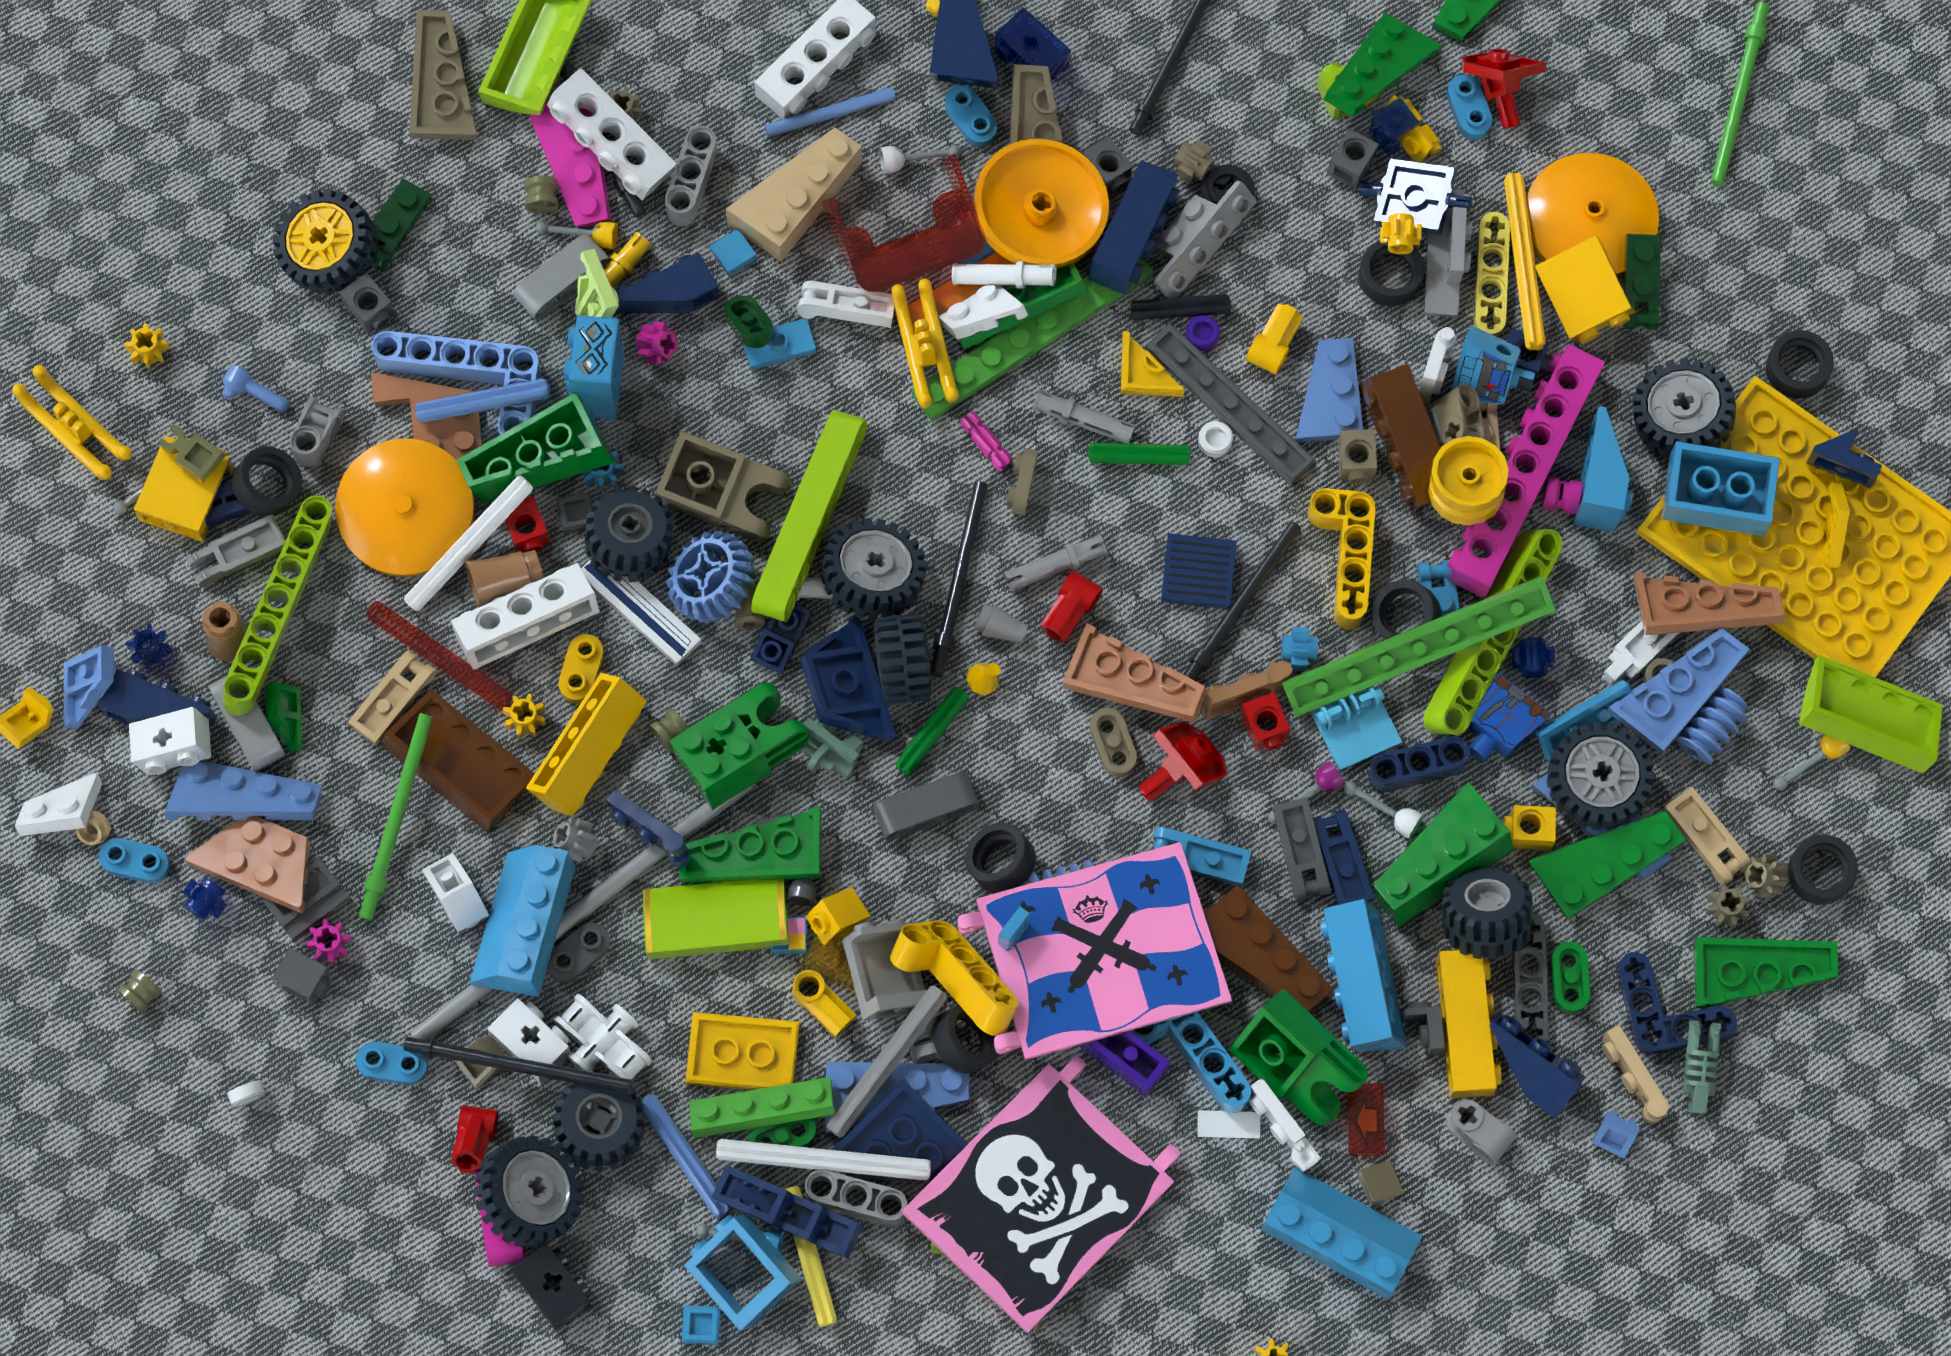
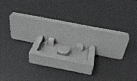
[1154,180,1256,298]
[1424,189,1472,318]

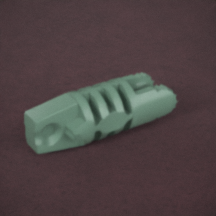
[1683,1020,1721,1114]

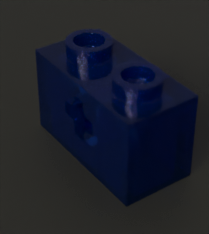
[995,7,1071,82]

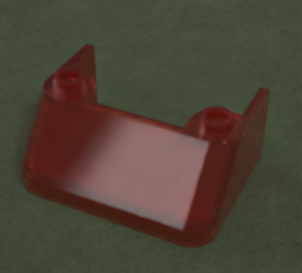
[821,154,985,292]

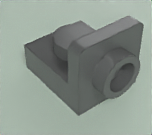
[1402,1002,1445,1056]

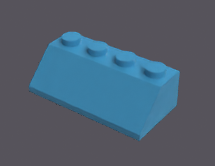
[470,845,576,997]
[1321,899,1407,1052]
[1261,1167,1422,1300]

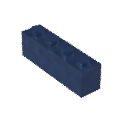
[1088,160,1180,295]

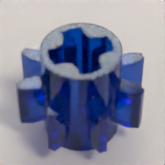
[126,624,172,670]
[1512,637,1555,678]
[182,876,227,921]

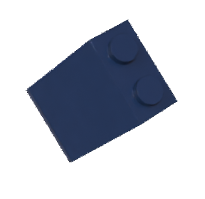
[930,0,999,89]

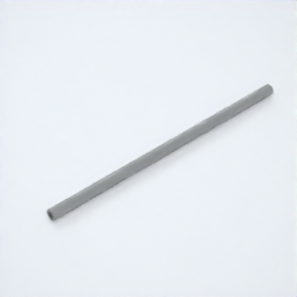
[410,784,756,1040]

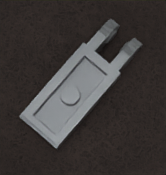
[186,514,286,586]

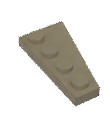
[409,10,478,140]
[1010,64,1063,144]

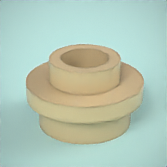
[75,810,111,845]

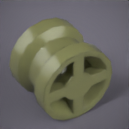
[524,175,559,214]
[649,709,688,753]
[116,969,162,1014]

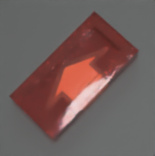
[1347,1083,1385,1156]

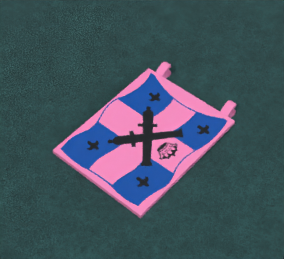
[957,842,1232,1060]

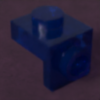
[1369,98,1419,156]

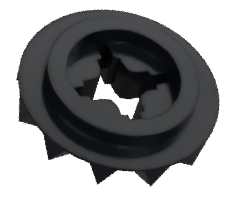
[1201,164,1255,205]

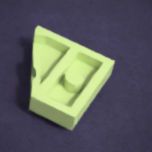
[575,249,619,318]

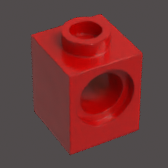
[504,496,550,553]
[1240,692,1290,751]

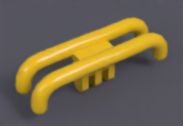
[892,278,959,409]
[12,365,132,480]

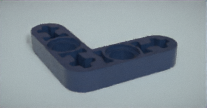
[1617,952,1737,1055]

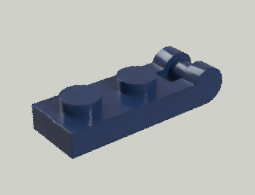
[606,790,691,867]
[1313,809,1375,905]

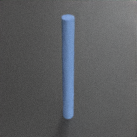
[764,87,896,138]

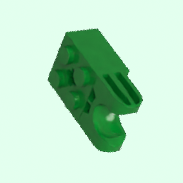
[669,682,810,810]
[1228,989,1368,1125]

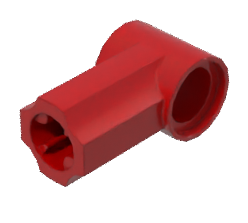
[1040,570,1104,643]
[451,1105,499,1174]

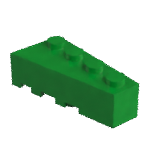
[456,392,616,503]
[1373,781,1513,928]

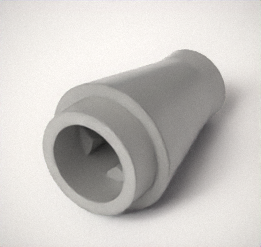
[974,604,1028,644]

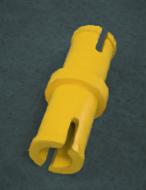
[603,232,652,288]

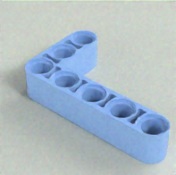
[371,331,541,435]

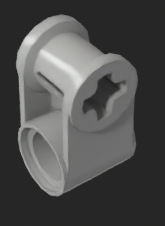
[290,397,344,467]
[1446,1099,1517,1165]

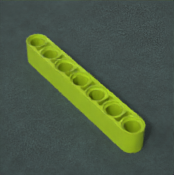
[751,410,867,622]
[223,495,332,716]
[1424,529,1562,735]

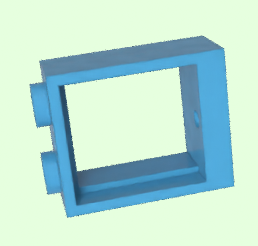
[684,1214,802,1331]

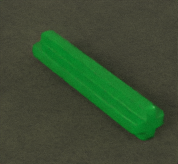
[1088,443,1190,465]
[896,687,968,776]

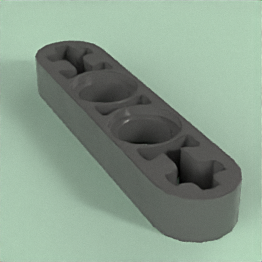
[1512,913,1549,1041]

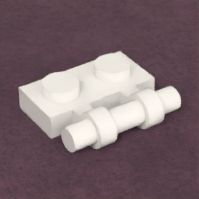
[1419,327,1456,405]

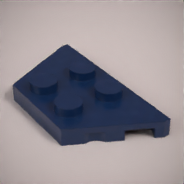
[800,617,896,742]

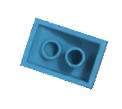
[1573,406,1633,532]

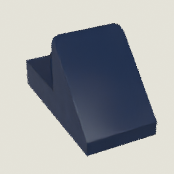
[1806,429,1882,488]

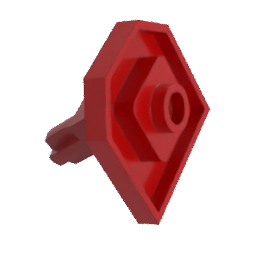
[1461,49,1546,129]
[1139,721,1227,802]

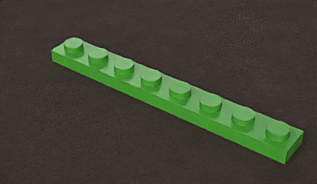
[912,259,1153,422]
[1282,576,1556,717]

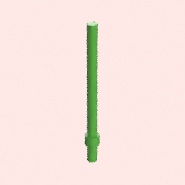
[1710,2,1770,186]
[359,713,433,920]

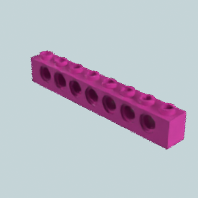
[1447,344,1605,599]

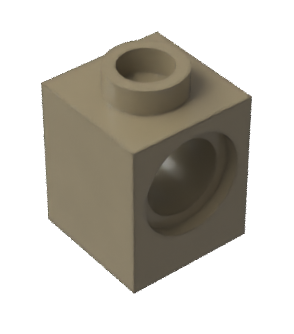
[1337,429,1377,484]

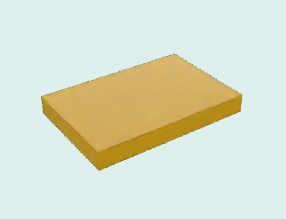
[685,1012,800,1090]

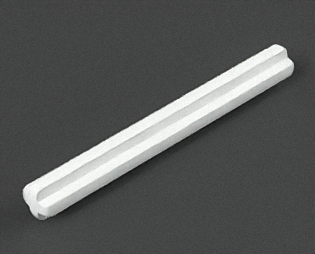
[404,476,533,611]

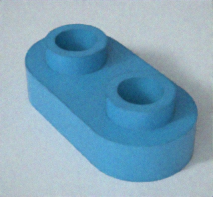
[1447,74,1492,140]
[945,85,997,147]
[98,838,170,883]
[356,1042,428,1085]

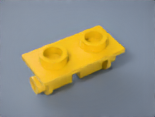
[1379,95,1442,163]

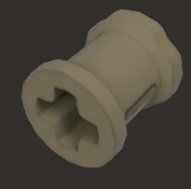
[734,587,766,630]

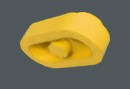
[558,634,604,704]

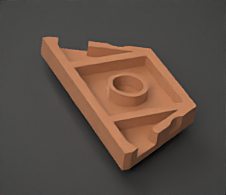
[185,816,310,914]

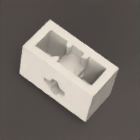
[129,707,211,775]
[487,998,570,1084]

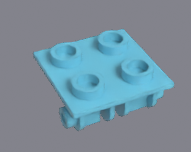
[1310,685,1402,771]

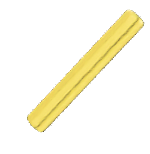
[785,1186,837,1327]

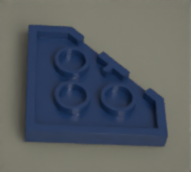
[830,1078,968,1182]

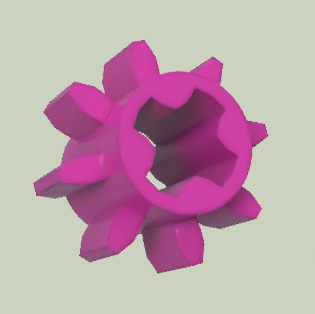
[636,321,678,365]
[306,919,352,966]

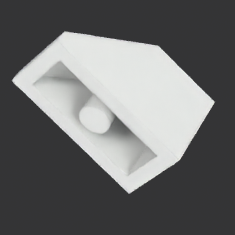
[422,853,489,932]

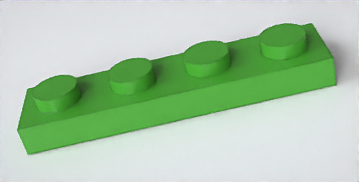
[689,1077,835,1138]

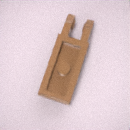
[1200,660,1293,720]

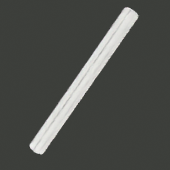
[716,1139,931,1180]

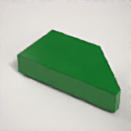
[265,682,302,752]

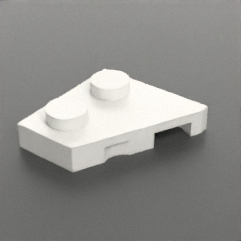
[939,285,1028,340]

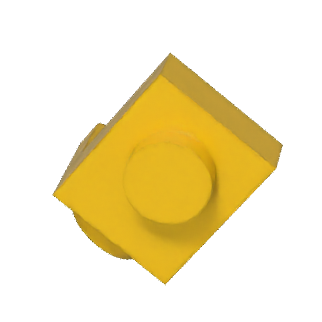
[0,687,54,749]

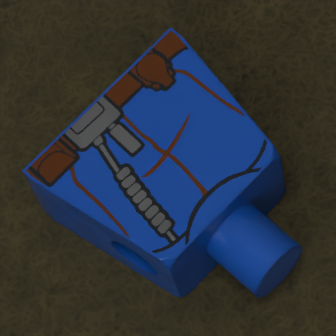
[1468,673,1552,762]

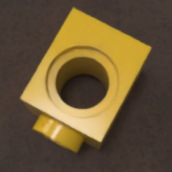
[1503,805,1556,850]
[805,887,871,946]

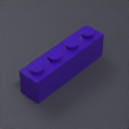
[1078,1031,1170,1098]

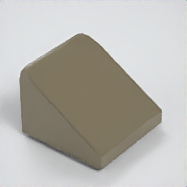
[454,1036,505,1089]
[1357,1160,1404,1207]

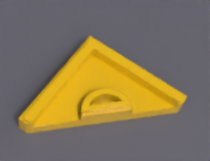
[1121,331,1184,397]
[1825,482,1850,568]

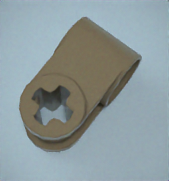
[1434,383,1487,444]

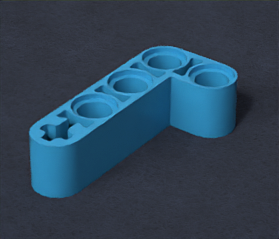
[1131,1012,1251,1113]

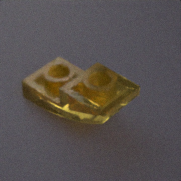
[801,933,855,990]

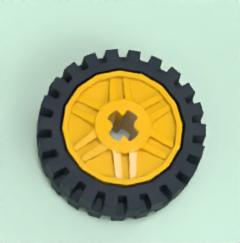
[273,189,377,294]

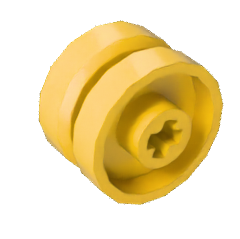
[1428,436,1509,526]

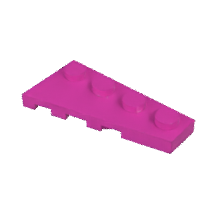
[528,102,612,229]

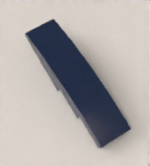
[711,1165,863,1259]

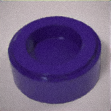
[1185,315,1220,351]

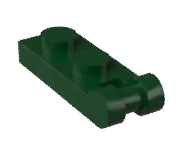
[370,178,432,271]
[1623,234,1661,330]

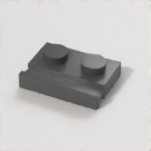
[262,857,351,942]

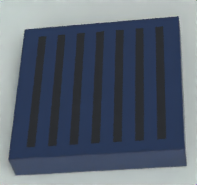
[1161,533,1237,609]

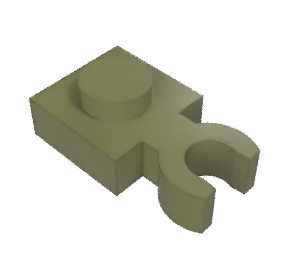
[159,424,225,483]

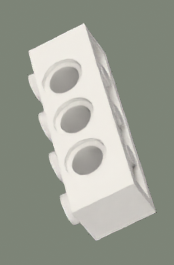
[754,0,876,119]
[547,68,677,201]
[451,563,600,670]

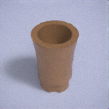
[465,550,544,608]
[203,601,249,662]

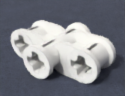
[553,994,653,1079]

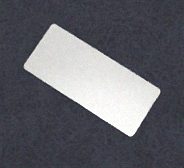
[1198,1110,1260,1138]

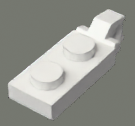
[1602,621,1682,686]
[1249,1079,1321,1173]

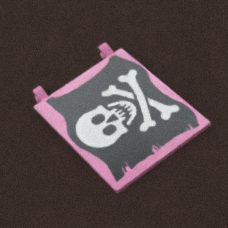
[901,1056,1180,1334]

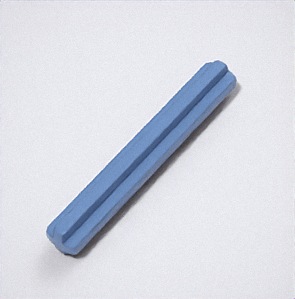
[415,379,550,423]
[641,1094,731,1219]

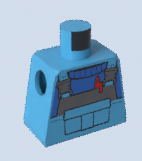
[1451,326,1536,404]

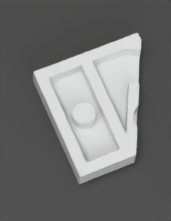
[15,773,102,836]

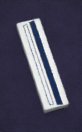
[581,559,701,667]

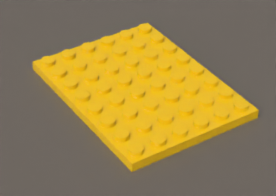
[1636,376,1951,677]

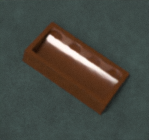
[383,689,535,833]

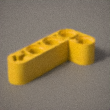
[1307,488,1376,630]
[890,920,1019,1036]

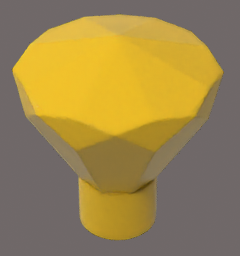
[966,663,1001,696]

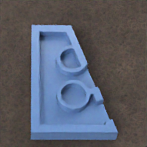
[1295,338,1363,443]

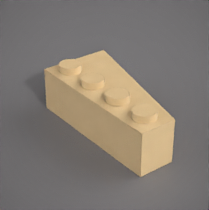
[726,127,862,262]

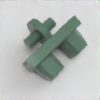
[802,718,864,779]

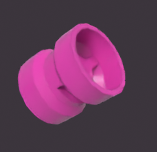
[1541,475,1582,515]

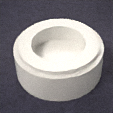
[1198,421,1233,457]
[227,1080,266,1107]

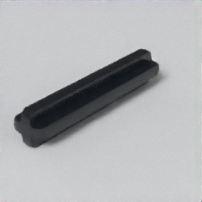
[1130,294,1231,320]

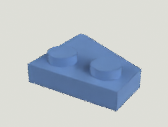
[64,645,116,729]

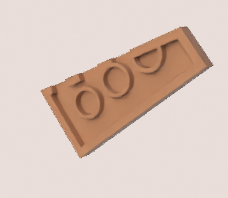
[1633,572,1785,635]
[1063,623,1207,723]

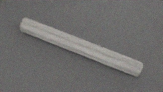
[827,985,947,1138]

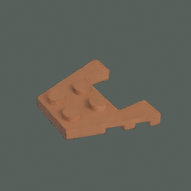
[371,373,483,460]

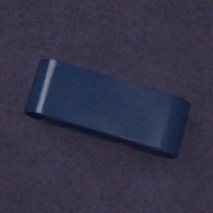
[1368,737,1470,793]

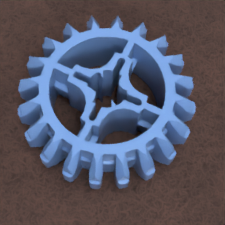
[666,530,757,624]

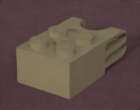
[655,431,791,543]

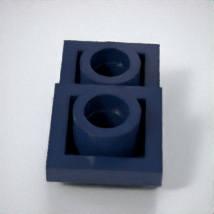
[750,603,814,674]

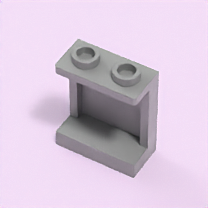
[842,918,927,1021]

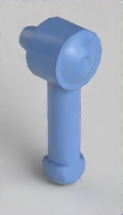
[222,365,290,413]

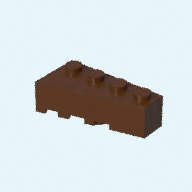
[1358,364,1440,510]
[1204,885,1334,1015]

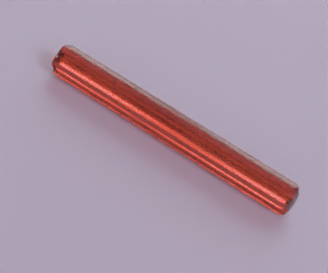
[366,601,513,711]

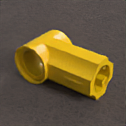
[1246,304,1304,375]
[792,970,857,1038]

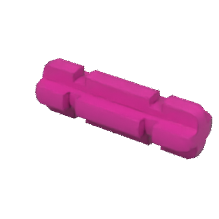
[960,411,1013,472]

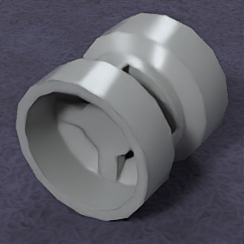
[910,1018,941,1063]

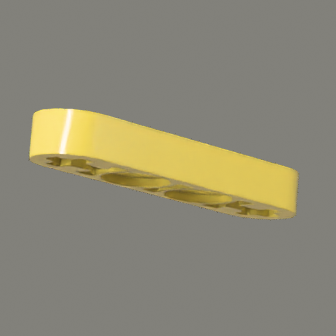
[1474,212,1510,337]

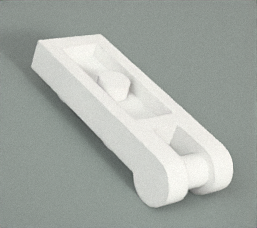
[797,281,895,328]

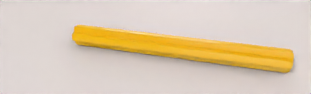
[1504,172,1546,351]

